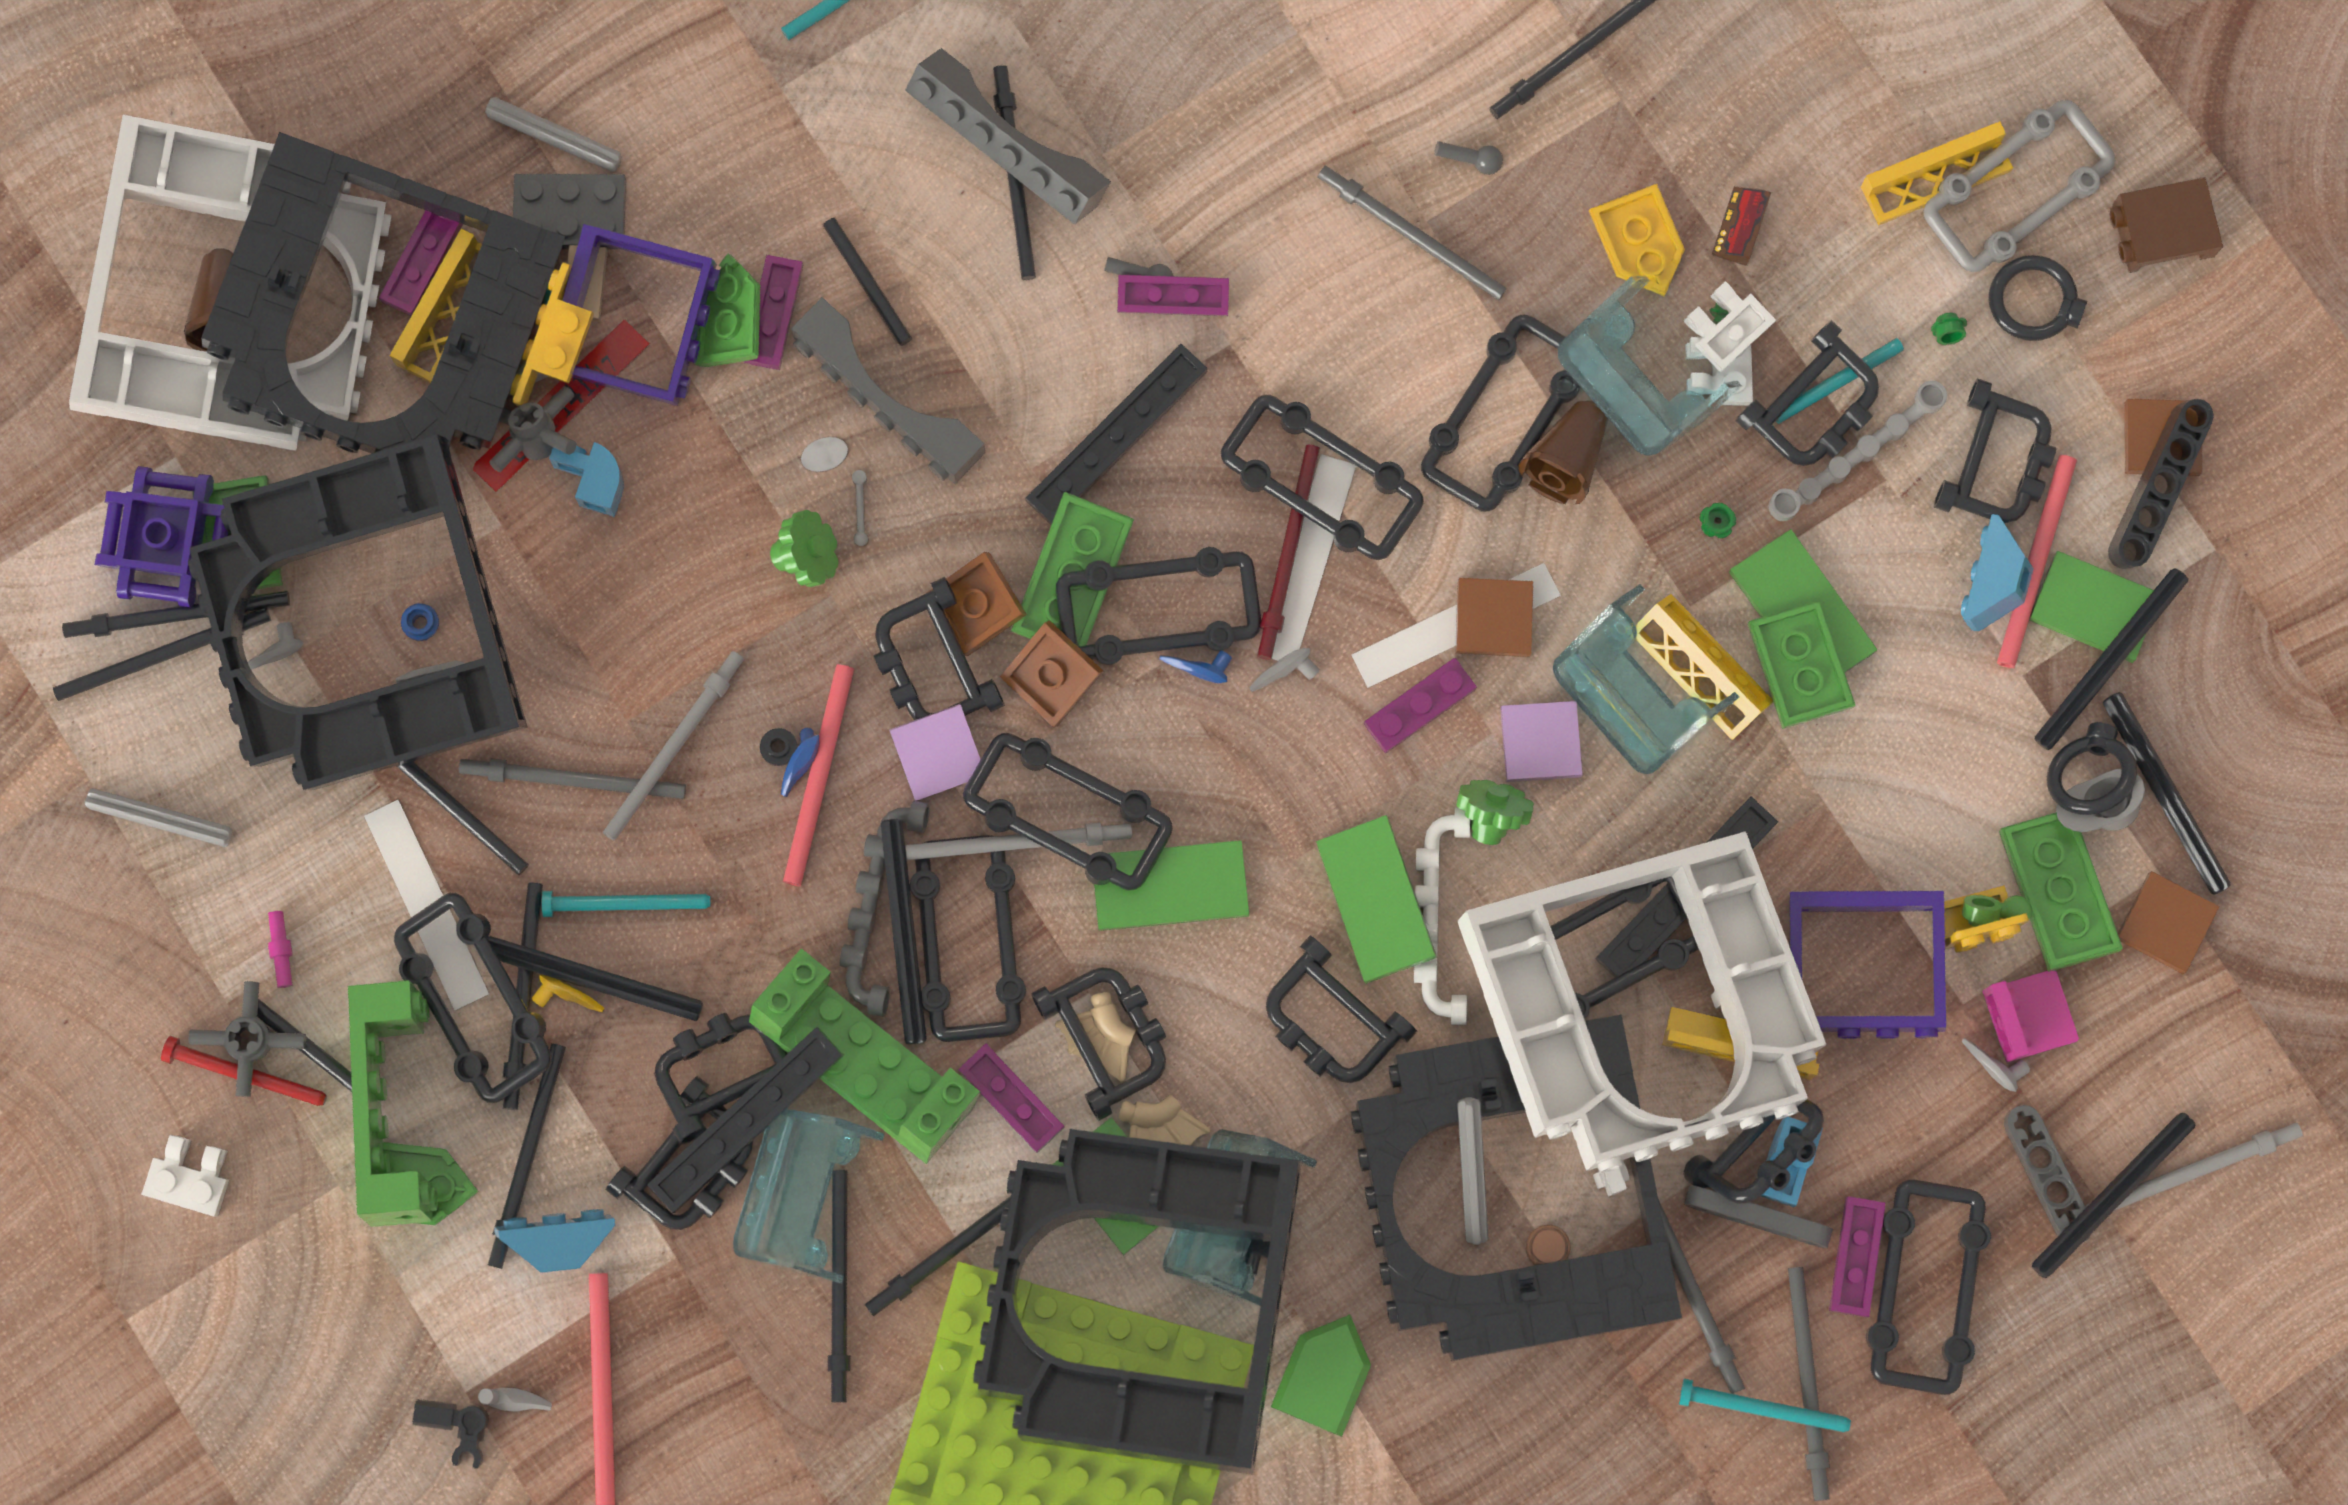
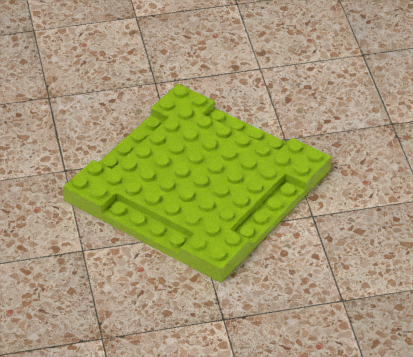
[888,1261,1254,1505]

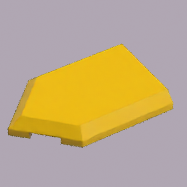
[1589,184,1685,297]

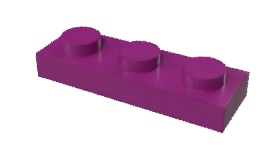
[379,210,463,316]
[743,254,804,370]
[1117,275,1229,316]
[1364,657,1477,754]
[958,1044,1065,1153]
[1829,1196,1886,1318]

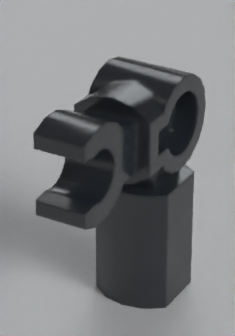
[412,1399,489,1469]

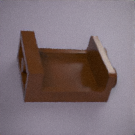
[2110,177,2223,273]

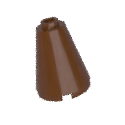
[184,248,233,352]
[1519,400,1608,505]

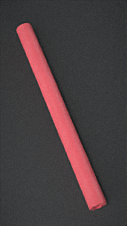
[1997,455,2077,668]
[783,664,854,886]
[589,1273,615,1505]

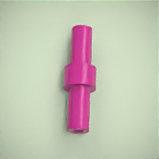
[268,911,293,988]

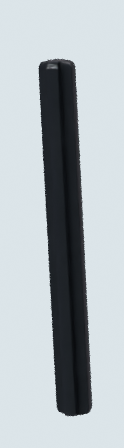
[2034,568,2189,750]
[2103,692,2231,895]
[881,819,927,1045]
[488,936,703,1021]
[2032,1112,2196,1279]

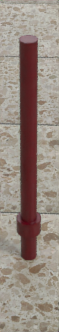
[1257,444,1320,660]

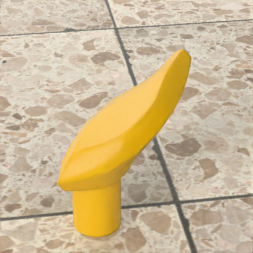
[531,974,605,1012]

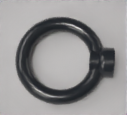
[1989,255,2088,341]
[2047,722,2137,815]

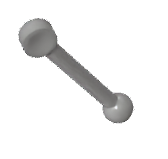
[852,470,868,546]

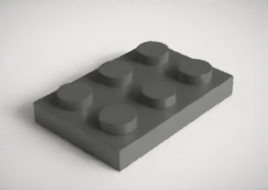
[513,174,626,249]

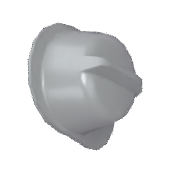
[2056,769,2145,832]

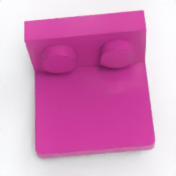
[1982,970,2079,1063]

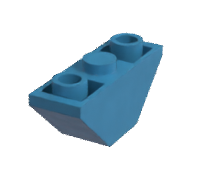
[1961,514,2034,632]
[494,1209,615,1273]

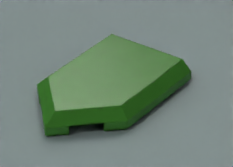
[695,253,760,367]
[358,1142,479,1226]
[1271,1315,1371,1437]

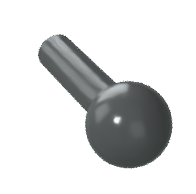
[1434,141,1503,175]
[1104,257,1173,276]

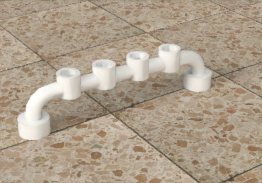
[1414,807,1471,1025]

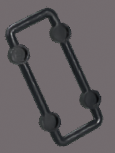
[1421,315,1587,512]
[1221,395,1424,560]
[1055,547,1262,665]
[963,733,1173,890]
[910,835,1026,1042]
[1550,876,1699,1020]
[394,893,552,1103]
[1866,1179,1991,1395]

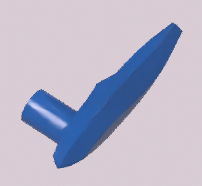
[1159,651,1232,683]
[781,728,819,797]

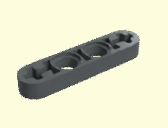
[2004,1105,2091,1243]
[1684,1186,1833,1248]

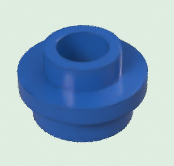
[401,603,439,641]

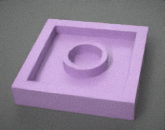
[1500,701,1582,782]
[889,704,981,801]

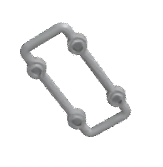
[1924,100,2115,272]

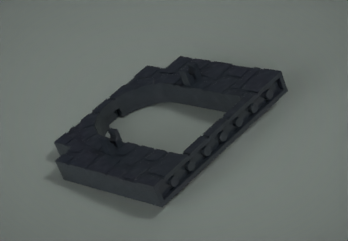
[201,132,565,454]
[188,434,528,790]
[1350,1014,1682,1361]
[973,1129,1301,1475]

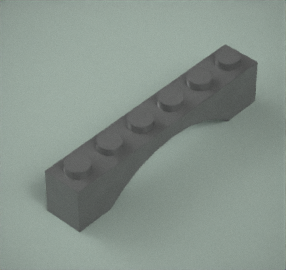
[905,48,1111,224]
[791,297,986,484]

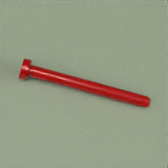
[161,1036,327,1106]

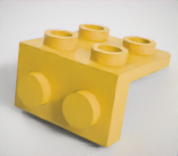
[1931,885,2029,953]

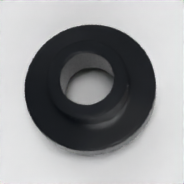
[760,728,798,766]

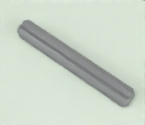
[485,97,622,172]
[85,788,232,847]
[1457,1097,1488,1245]

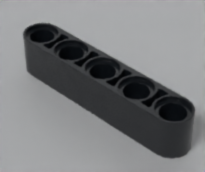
[2108,399,2214,569]

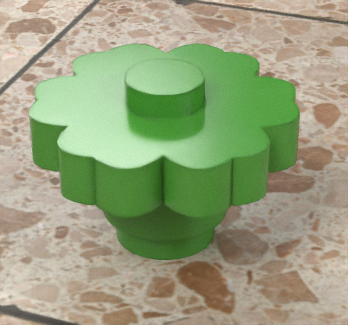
[770,510,839,587]
[1456,780,1534,845]

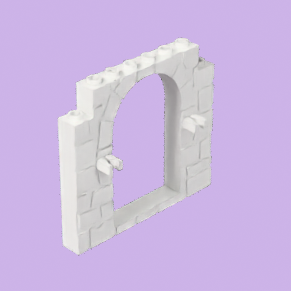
[69,115,391,451]
[1457,831,1826,1173]

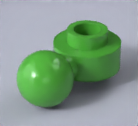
[1962,895,2032,927]

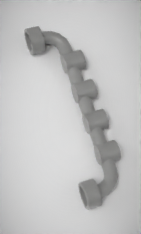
[1768,381,1947,521]

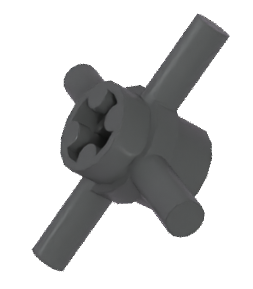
[490,386,576,472]
[188,981,306,1097]

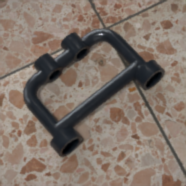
[1735,320,1879,466]
[1934,378,2057,523]
[874,576,1005,720]
[1266,935,1418,1083]
[1031,967,1166,1121]
[654,1013,787,1144]
[605,1076,753,1230]
[1684,1099,1824,1204]

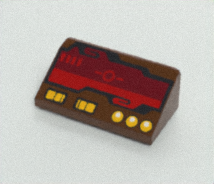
[1712,186,1772,266]

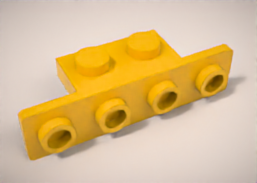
[510,262,594,406]

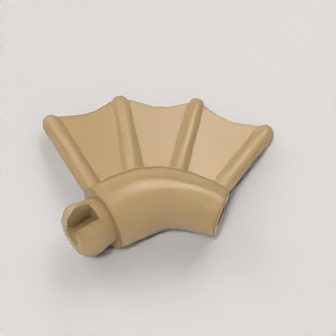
[1055,992,1137,1083]
[1118,1095,1210,1146]

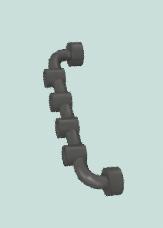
[840,801,930,1017]

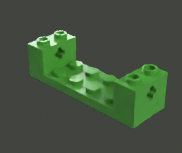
[749,948,980,1164]
[348,980,438,1227]

